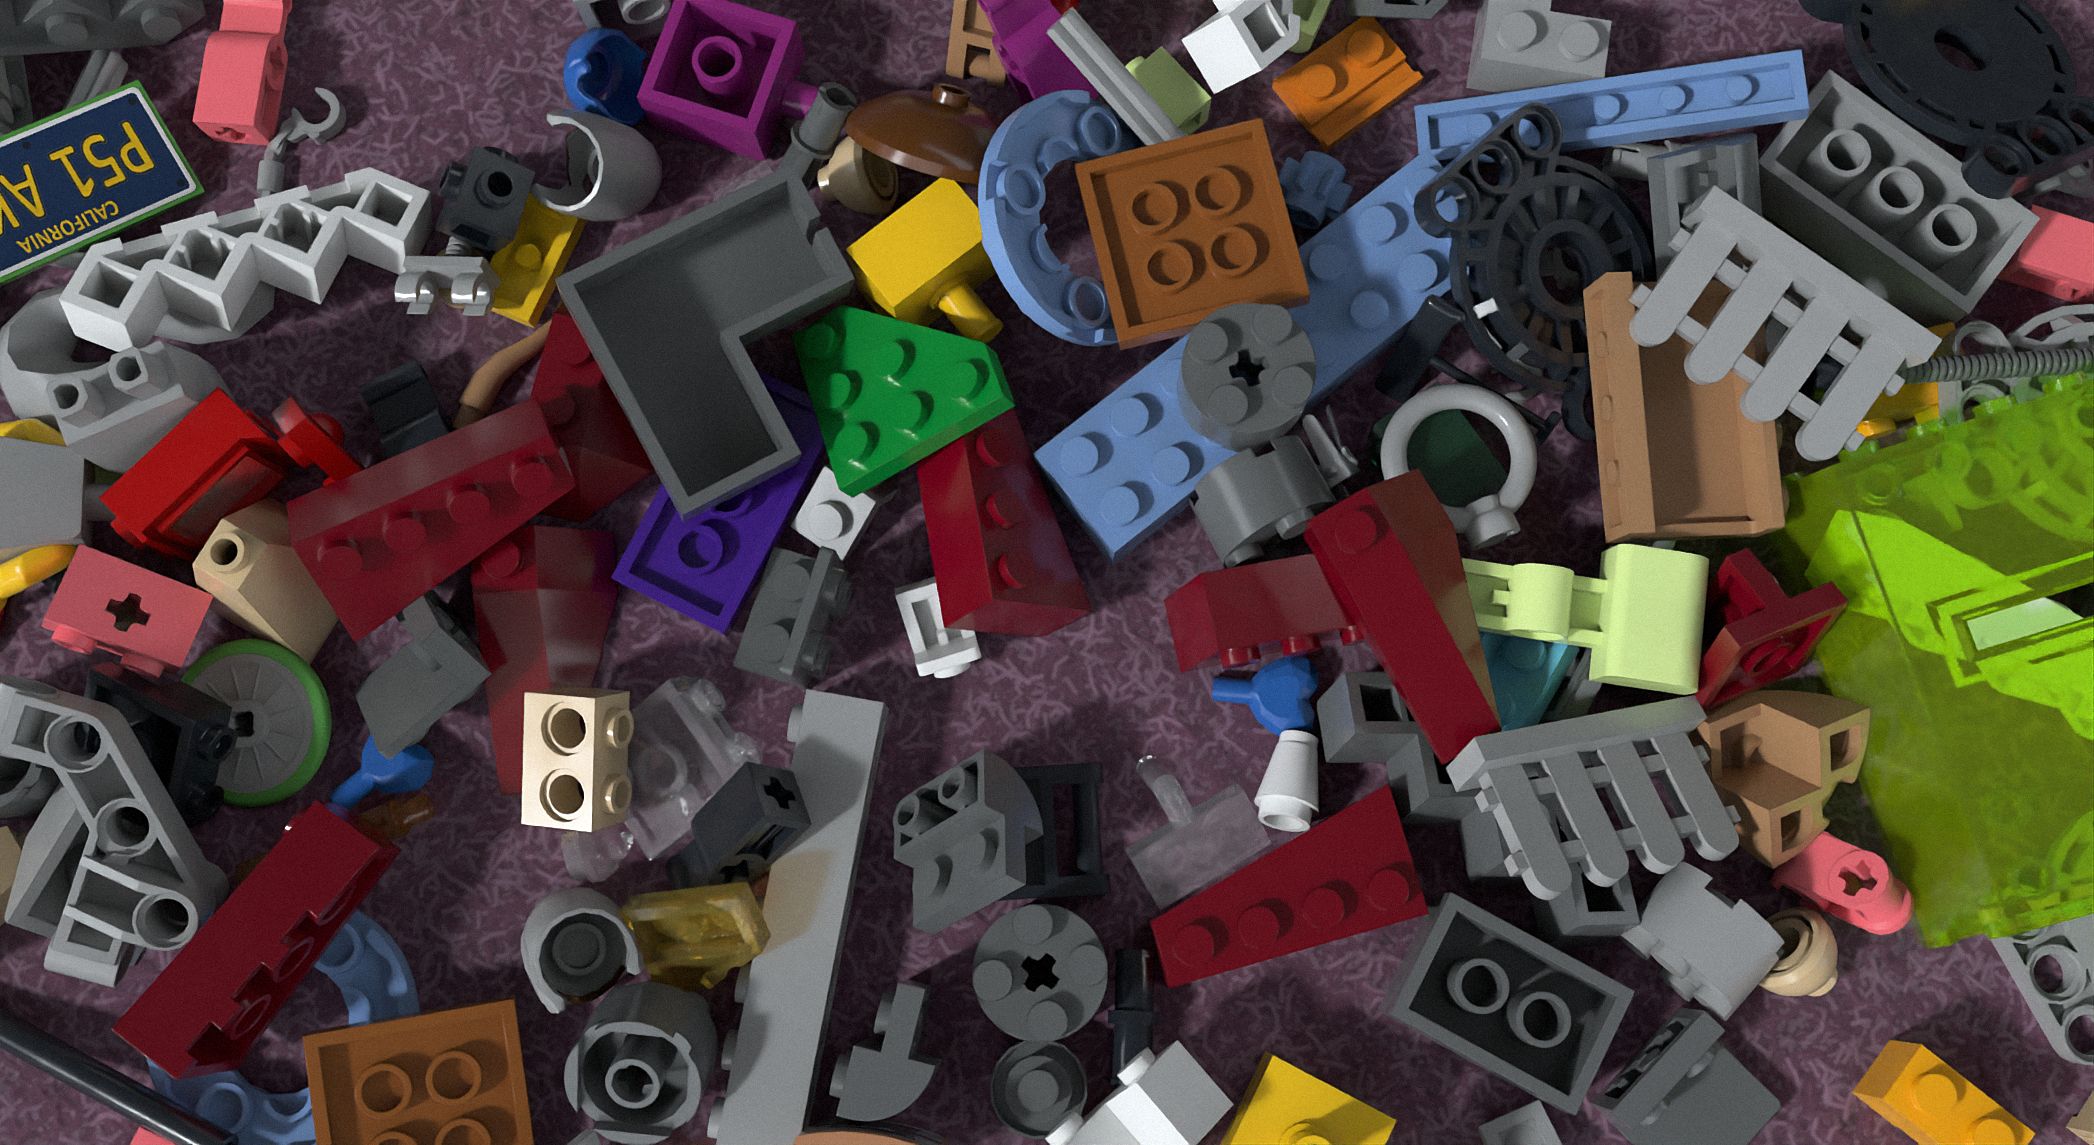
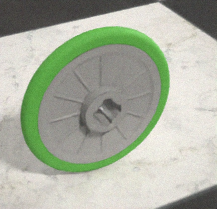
[181,639,332,807]

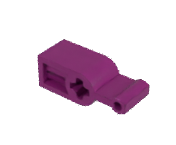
[977,0,1099,106]

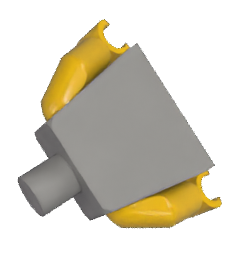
[0,418,117,611]

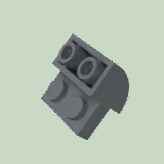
[1647,132,1762,281]
[893,749,1044,935]
[829,979,943,1121]

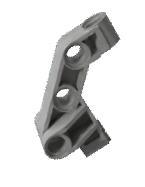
[0,675,230,988]

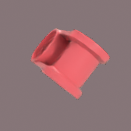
[1769,831,1915,935]

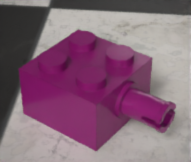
[637,0,820,162]

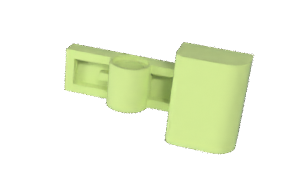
[1462,544,1709,695]

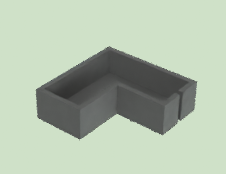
[555,163,855,522]

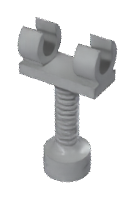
[395,236,501,316]

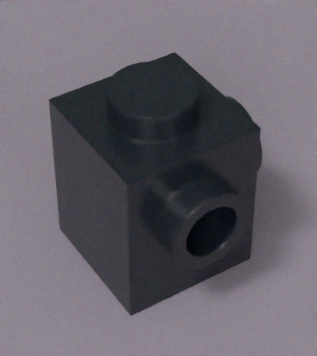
[435,146,535,254]

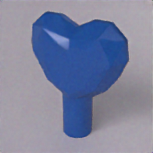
[1212,656,1319,737]
[330,734,435,810]

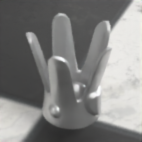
[1303,405,1361,499]

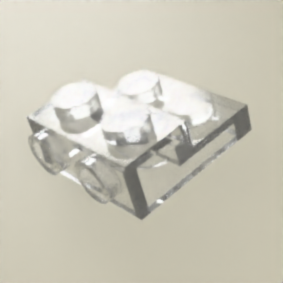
[624,674,763,861]

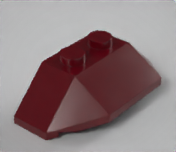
[529,302,655,523]

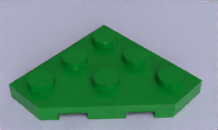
[791,305,1016,498]

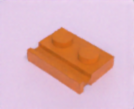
[1272,17,1424,153]

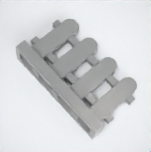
[1628,185,1942,462]
[1446,695,1741,900]

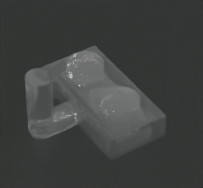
[1124,755,1272,911]

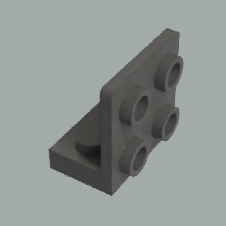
[733,546,853,690]
[354,589,491,760]
[1591,1007,1781,1145]

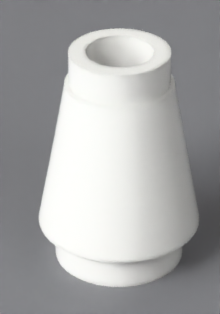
[1254,730,1319,832]

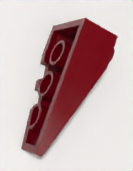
[1303,468,1502,765]
[471,525,619,796]

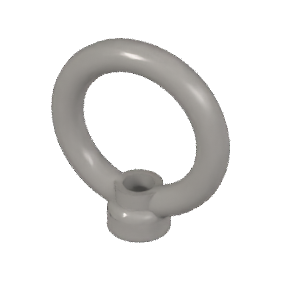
[1381,383,1537,551]

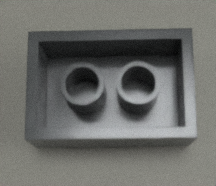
[1377,892,1635,1116]

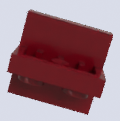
[1680,548,1849,712]

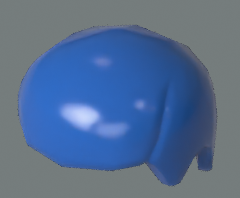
[563,27,648,126]

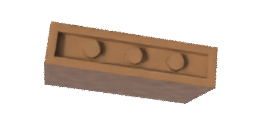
[1583,270,1789,543]

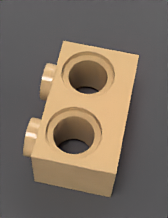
[521,685,634,832]

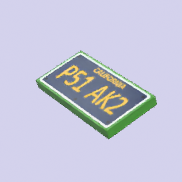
[0,80,205,286]

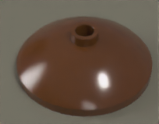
[845,83,1003,185]

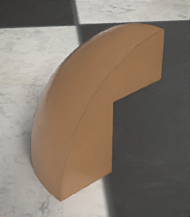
[1688,690,1871,869]

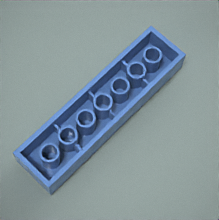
[1033,149,1472,566]

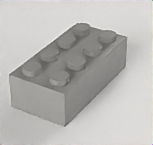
[1758,69,2040,328]

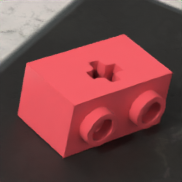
[41,544,214,679]

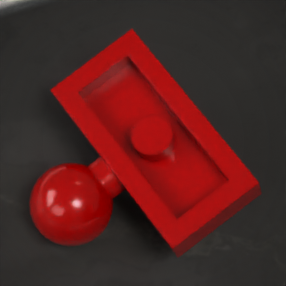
[271,397,366,486]

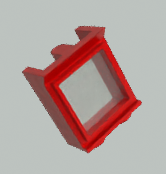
[99,387,314,563]

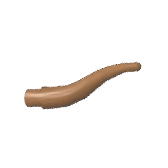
[452,298,563,429]

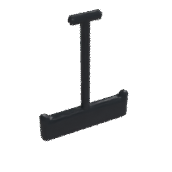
[1374,294,1562,445]

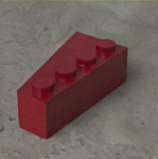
[286,396,576,643]
[915,407,1092,637]
[1164,553,1367,673]
[1148,784,1429,988]
[111,800,402,1080]

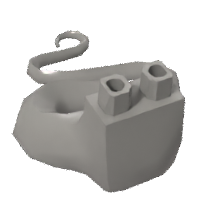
[0,247,275,474]

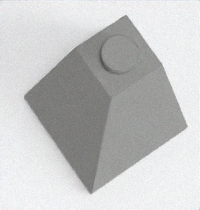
[4,781,202,966]

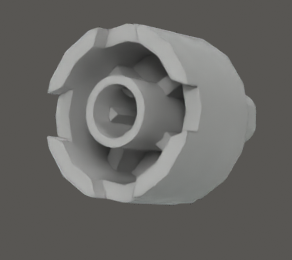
[1618,862,1785,1022]

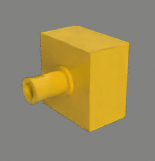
[846,177,1003,344]
[1220,1051,1397,1145]

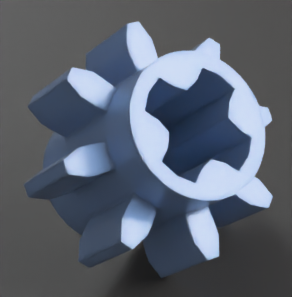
[1278,151,1353,229]

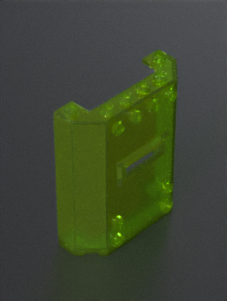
[1766,371,2094,949]

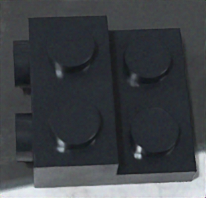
[75,661,237,829]

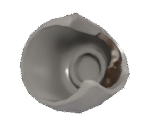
[529,108,662,221]
[520,887,646,1013]

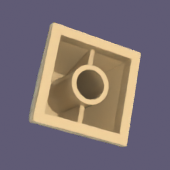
[192,497,339,665]

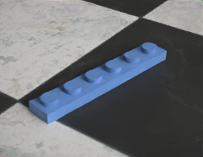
[1414,49,1810,168]

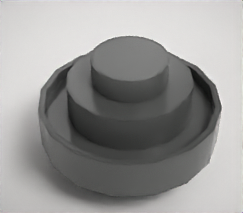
[990,1040,1087,1140]

